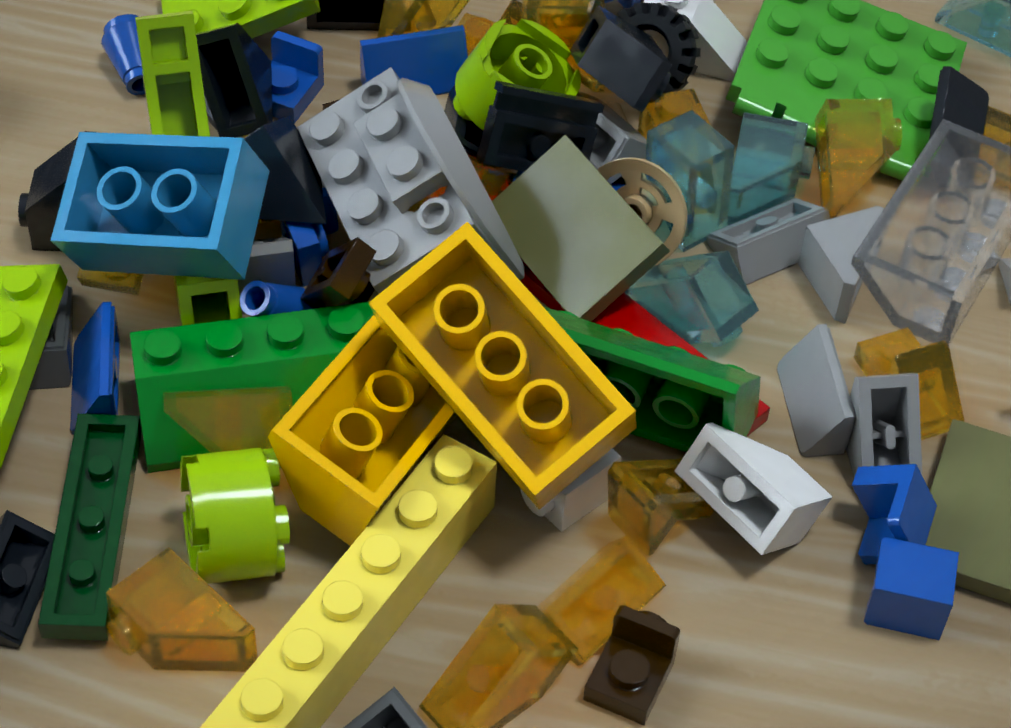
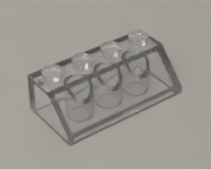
[851,119,1011,349]

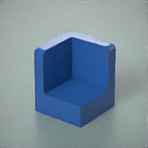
[852,464,937,565]
[864,537,959,640]

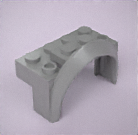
[297,67,525,294]

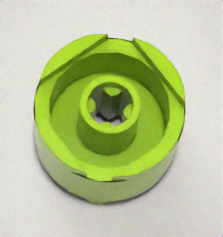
[453,19,581,130]
[180,448,290,586]

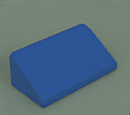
[360,25,468,95]
[70,302,120,434]

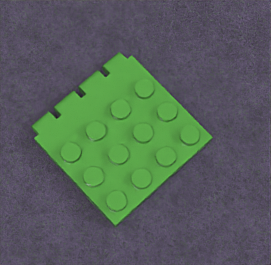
[726,0,967,185]

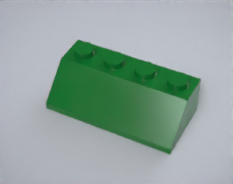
[130,302,374,473]
[543,306,761,452]

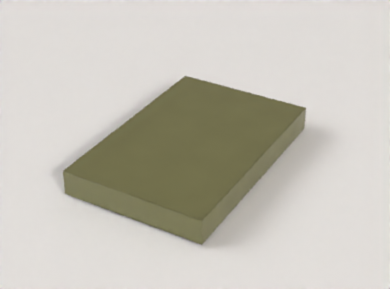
[492,135,670,322]
[926,419,1011,604]

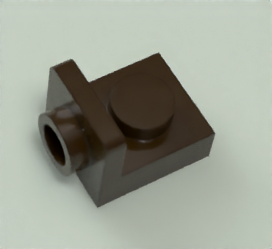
[300,237,377,309]
[583,605,680,725]

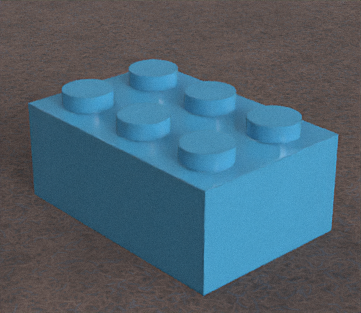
[50,132,270,280]

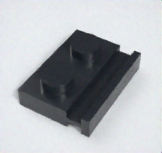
[476,80,605,172]

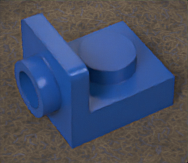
[271,31,324,124]
[280,187,339,287]

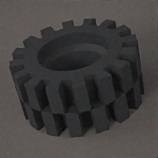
[617,3,701,98]

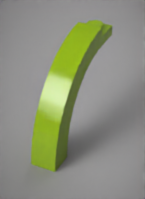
[135,11,243,326]

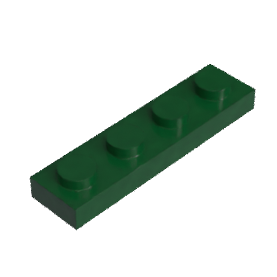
[38,413,142,641]

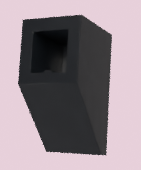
[570,5,672,112]

